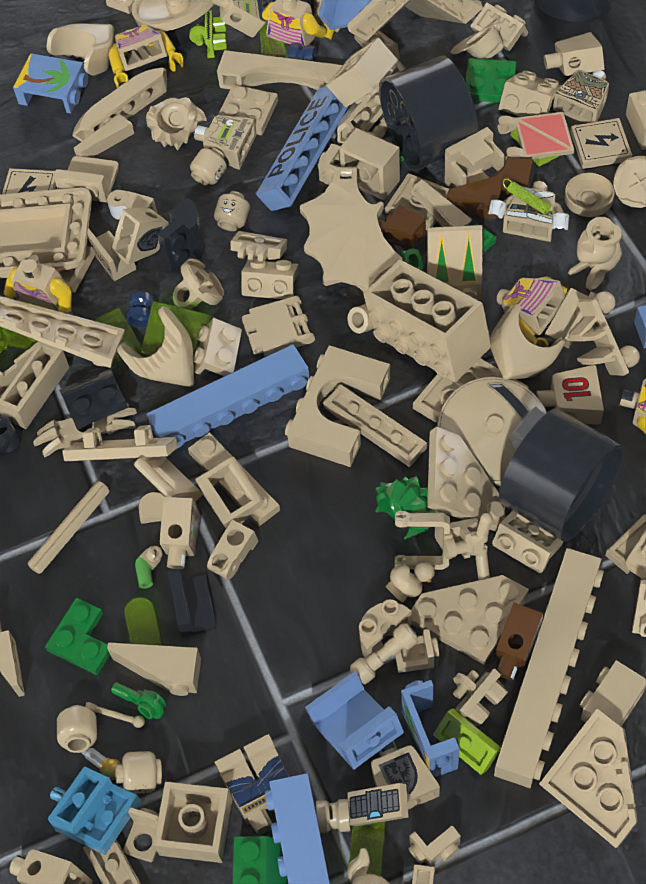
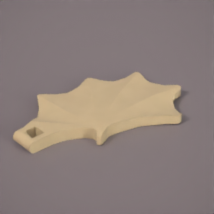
[300,167,402,292]

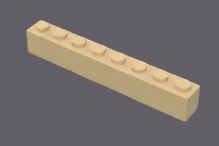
[494,548,604,788]

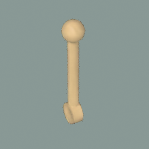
[85,702,145,728]

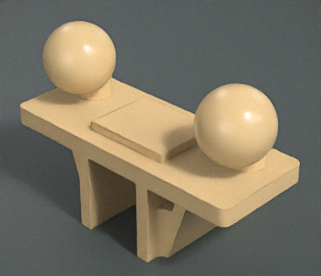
[568,292,640,376]

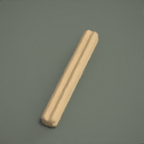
[28,481,109,574]

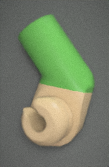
[135,545,163,588]

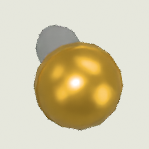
[82,747,120,780]

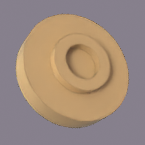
[565,173,614,217]

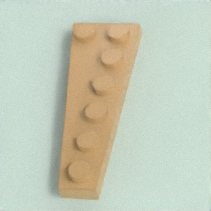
[0,296,125,368]

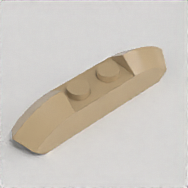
[337,60,406,144]
[73,68,167,142]

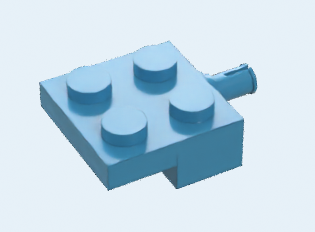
[48,766,141,855]

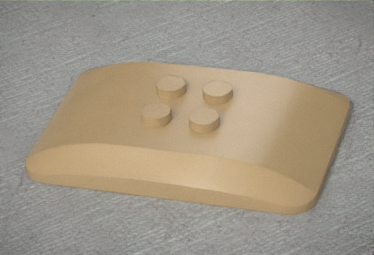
[0,187,92,278]

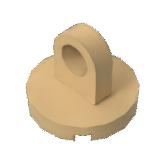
[613,156,646,208]
[173,258,224,310]

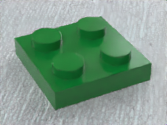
[465,58,516,103]

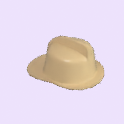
[450,21,504,59]

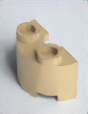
[359,599,412,659]

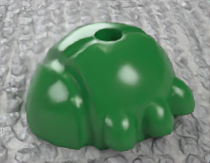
[400,248,423,270]

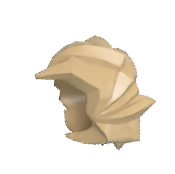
[146,98,207,150]

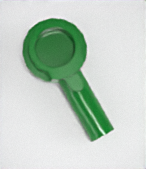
[111,682,166,719]

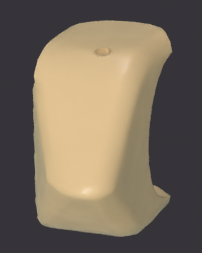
[47,24,114,76]
[490,303,567,380]
[117,306,194,387]

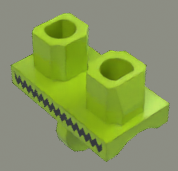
[189,10,227,58]

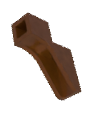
[447,156,532,219]
[378,205,426,249]

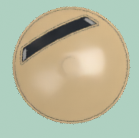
[437,377,546,487]

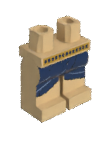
[215,734,289,836]

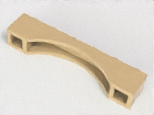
[217,50,353,105]

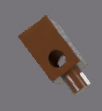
[496,603,543,680]

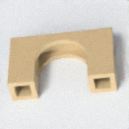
[285,346,390,467]

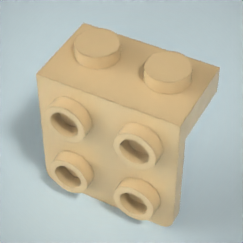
[498,71,562,117]
[54,156,119,202]

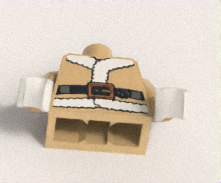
[488,181,569,242]

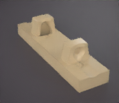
[63,425,178,461]

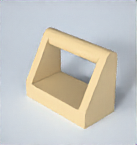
[134,456,203,503]
[195,457,264,529]

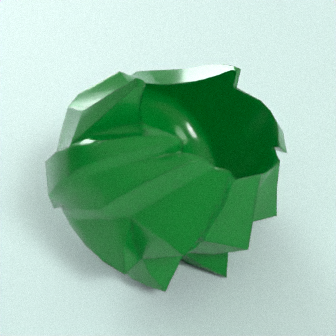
[375,476,436,539]

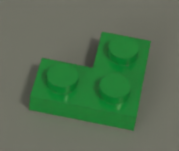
[45,598,110,676]

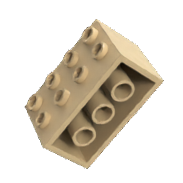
[363,259,491,382]

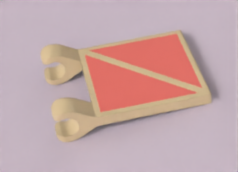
[497,112,574,160]

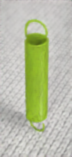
[503,179,555,217]

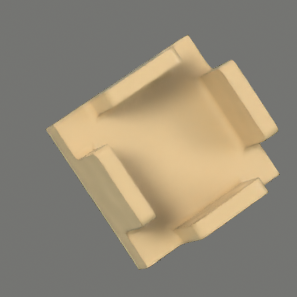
[445,127,505,189]

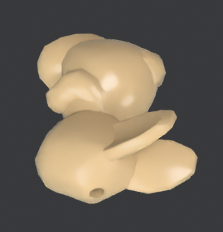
[568,217,622,291]

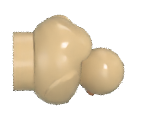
[386,561,434,603]

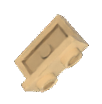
[242,258,298,299]
[193,318,242,376]

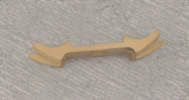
[33,403,137,457]

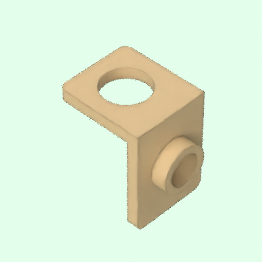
[123,808,159,862]

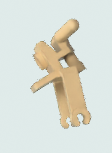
[395,511,493,580]

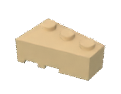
[0,341,69,429]

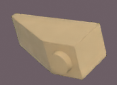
[107,643,201,696]

